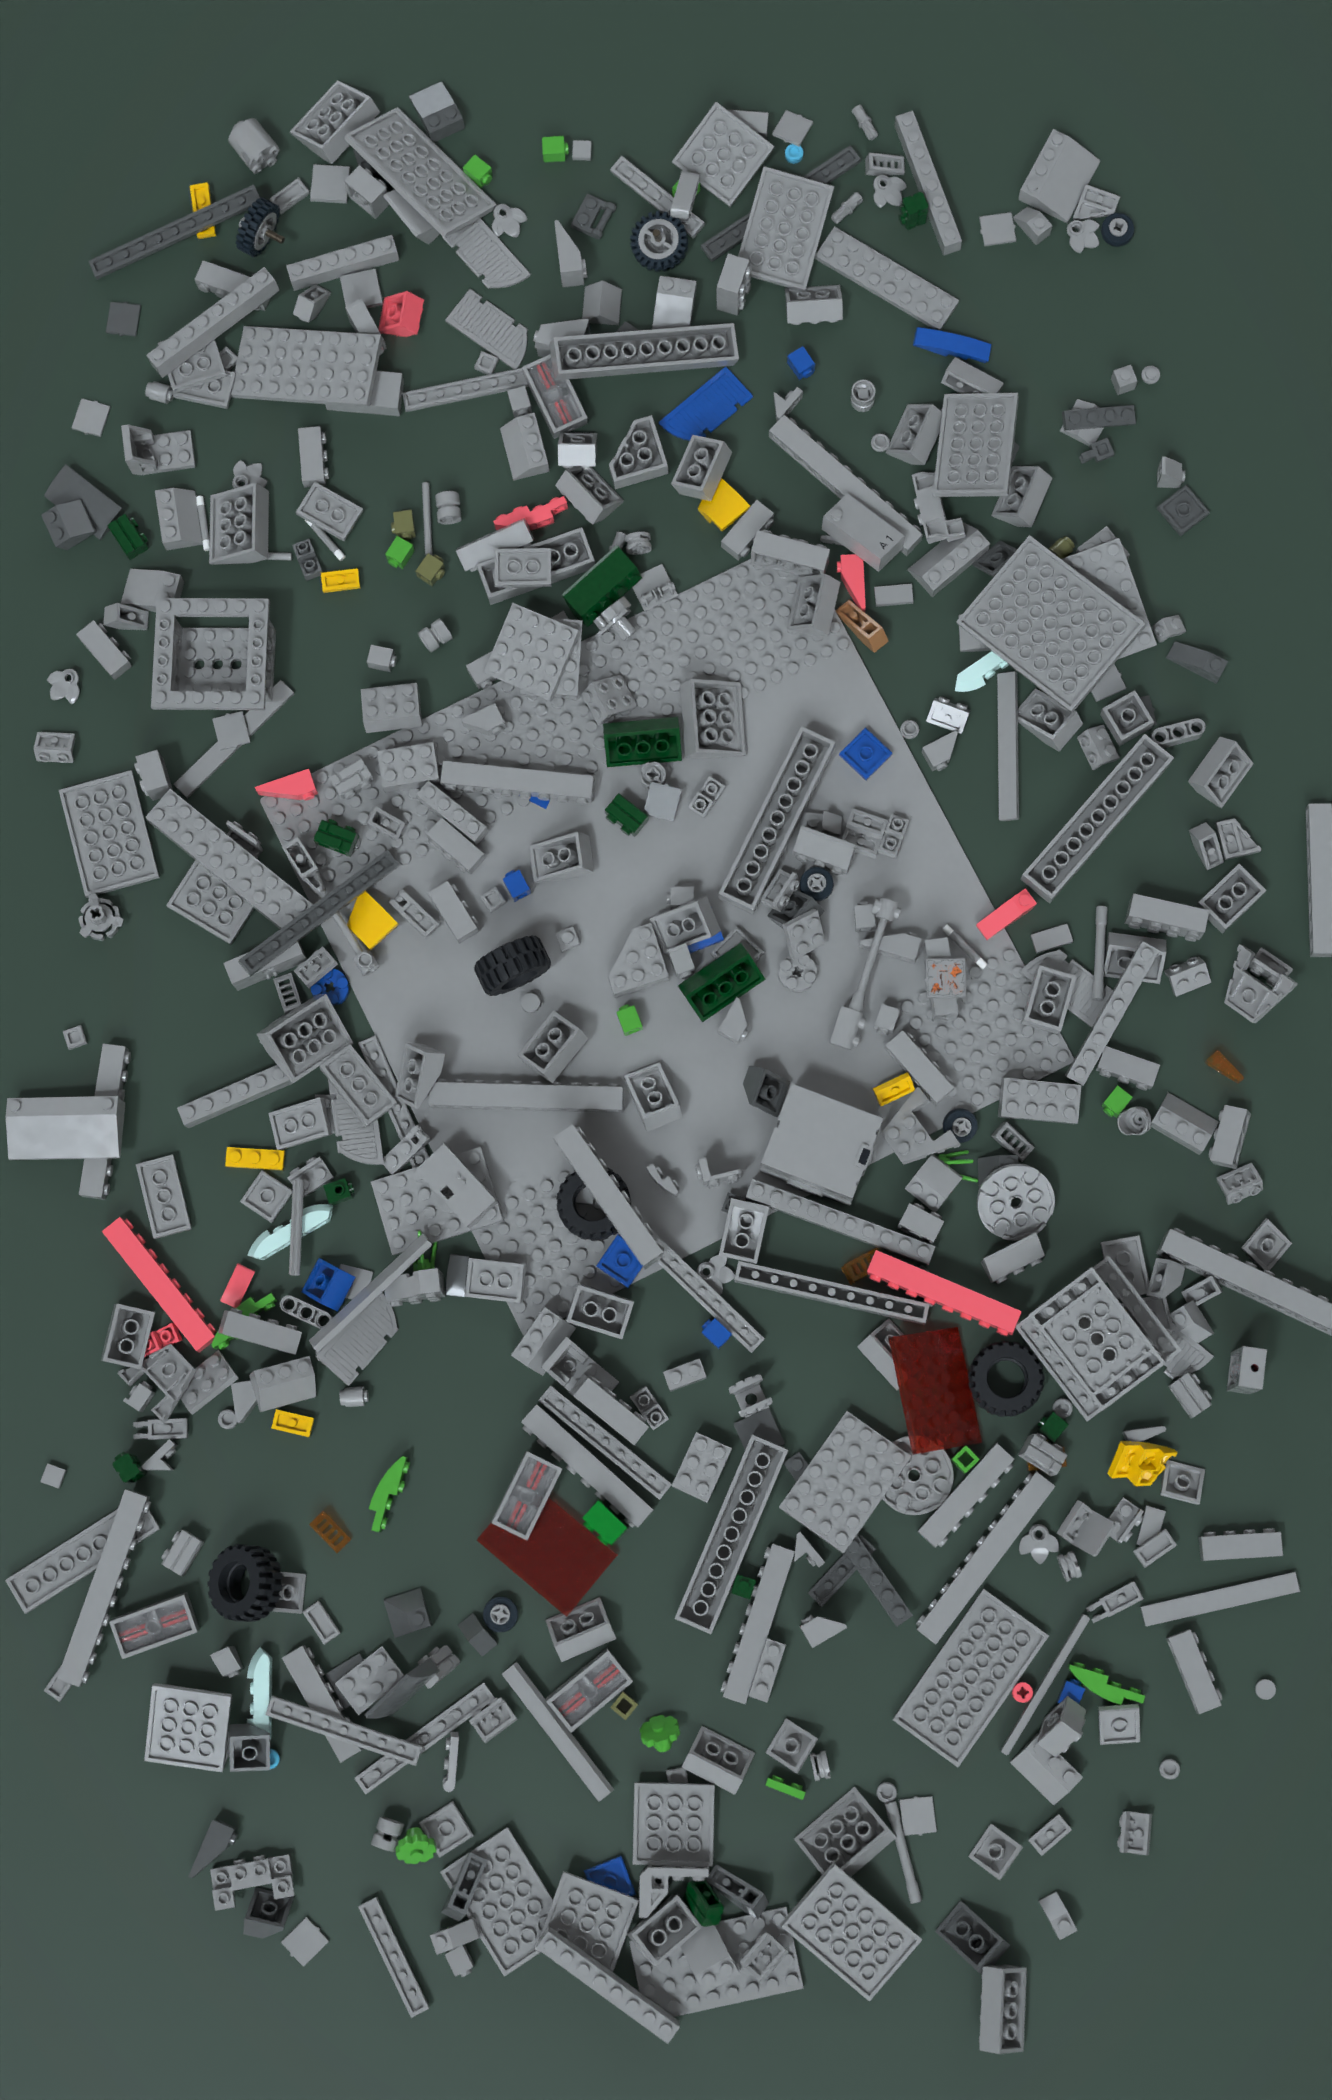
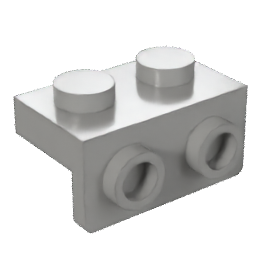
[1077,725,1120,770]
[760,869,800,912]
[1164,957,1211,997]
[469,1697,518,1743]
[1118,1811,1152,1855]
[740,1932,789,1983]

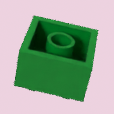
[582,1500,628,1546]

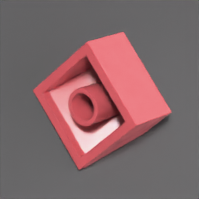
[378,291,424,337]

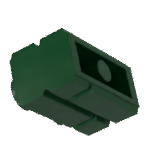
[898,192,929,230]
[107,514,148,560]
[605,793,649,837]
[314,819,359,857]
[112,1452,147,1484]
[683,1880,725,1927]

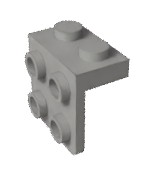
[582,675,636,726]
[226,821,263,859]
[1248,947,1293,988]
[695,1157,742,1189]
[1057,1500,1116,1557]

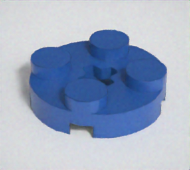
[311,969,349,1006]

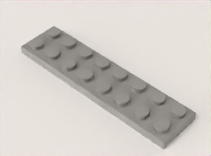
[815,226,959,331]
[5,1509,161,1614]

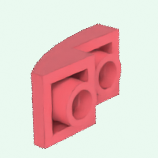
[220,1263,255,1308]
[144,1323,182,1357]

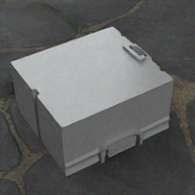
[760,1084,883,1206]

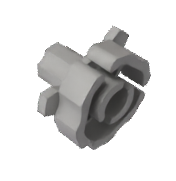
[593,596,636,641]
[78,894,124,941]

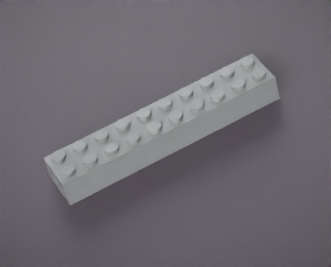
[549,323,739,380]
[719,726,836,915]
[1020,734,1174,904]
[145,789,313,929]
[1156,1228,1332,1336]
[675,1435,788,1634]

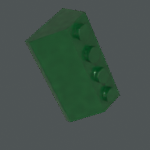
[561,545,642,627]
[603,717,682,768]
[678,943,766,1022]

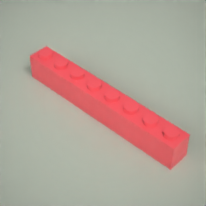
[102,1217,217,1353]
[867,1250,1022,1336]

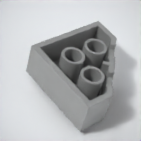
[609,415,668,489]
[608,923,669,998]
[385,1268,446,1307]

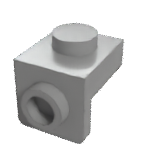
[1152,615,1186,643]

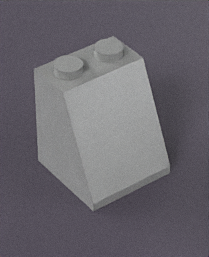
[533,319,591,357]

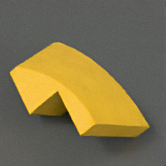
[698,478,750,532]
[347,891,399,951]
[1107,1441,1178,1487]

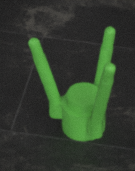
[937,1150,978,1183]
[413,1231,437,1271]

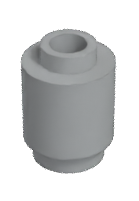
[145,381,174,404]
[340,1386,369,1407]

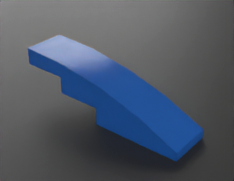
[913,327,992,363]

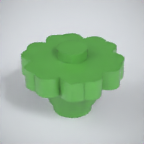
[639,1715,680,1752]
[395,1827,437,1864]

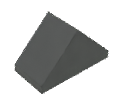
[458,1613,497,1657]

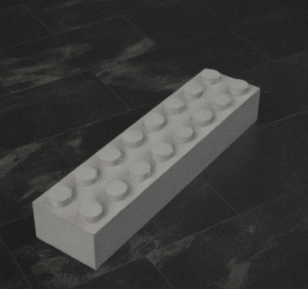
[553,1124,665,1269]

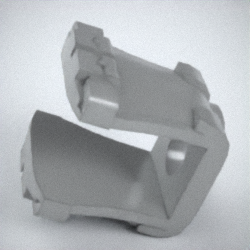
[729,1375,773,1418]

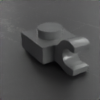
[1079,438,1115,464]

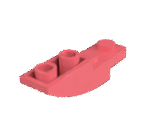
[493,496,568,530]

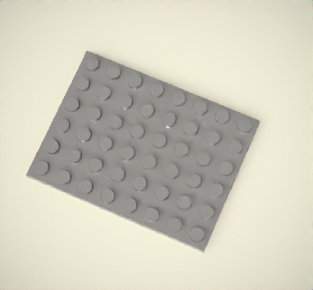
[956,535,1146,713]

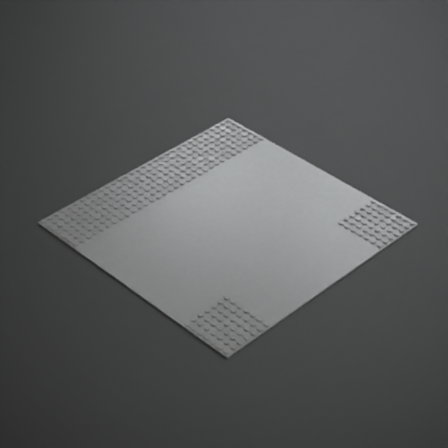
[260,538,1074,1335]

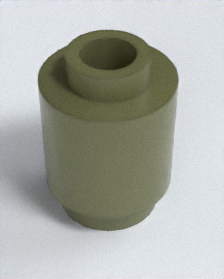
[1048,536,1075,559]

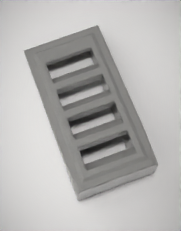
[865,152,905,176]
[273,973,302,1014]
[991,1122,1034,1162]
[1122,1426,1166,1442]

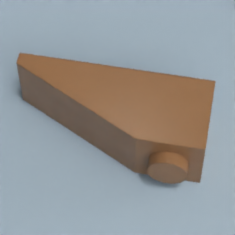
[835,600,889,653]

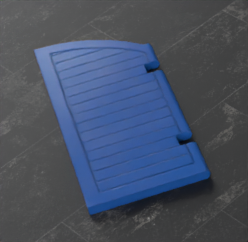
[658,367,753,441]

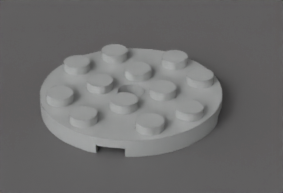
[977,1164,1055,1241]
[883,1436,954,1515]

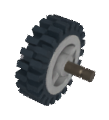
[236,197,285,257]
[630,211,688,272]

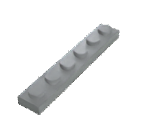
[610,156,705,239]
[358,1897,430,2018]

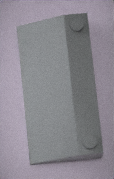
[5,1096,125,1160]

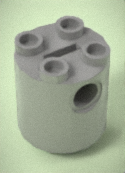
[228,118,280,174]

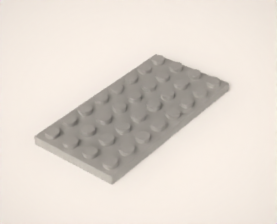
[345,107,497,238]
[231,326,383,407]
[892,1589,1049,1767]
[629,1906,804,2017]

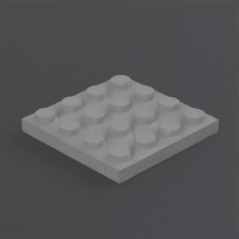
[672,102,775,207]
[483,603,581,701]
[166,860,255,945]
[144,1683,232,1772]
[633,1782,715,1867]
[535,1871,639,1972]

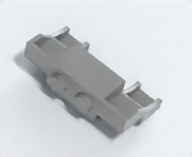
[912,472,966,544]
[210,1854,295,1911]

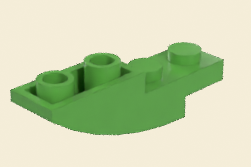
[211,1293,278,1350]
[369,1456,410,1533]
[1067,1662,1145,1705]

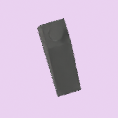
[1166,641,1228,684]
[188,1819,238,1878]
[441,1852,487,1921]
[705,1864,769,1920]

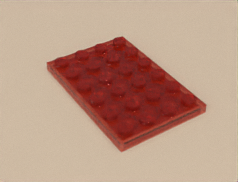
[889,1327,982,1455]
[477,1493,618,1617]

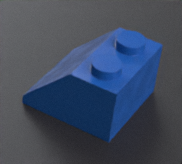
[301,1258,356,1312]

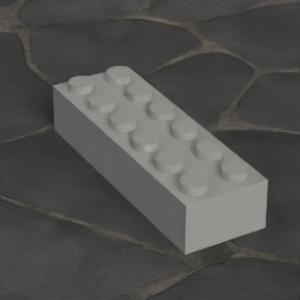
[476,527,595,605]

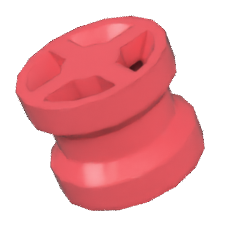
[1012,1682,1033,1703]

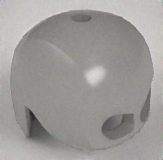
[1117,1106,1152,1135]

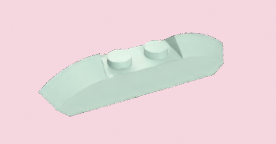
[955,651,1009,692]
[247,1204,333,1260]
[247,1647,272,1740]

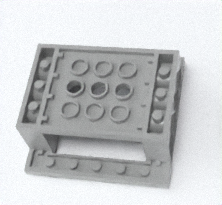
[151,598,276,710]
[1016,1256,1182,1421]

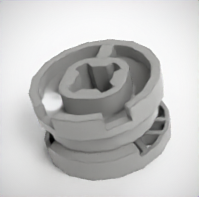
[625,532,652,555]
[639,762,666,790]
[1057,1551,1082,1582]
[810,1750,831,1781]

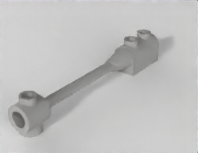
[282,837,379,976]
[830,898,901,1050]

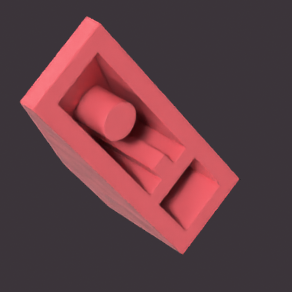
[837,554,866,612]
[255,769,318,801]
[976,888,1037,940]

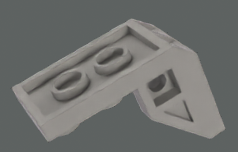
[121,424,196,475]
[541,1337,620,1392]
[639,1865,709,1918]

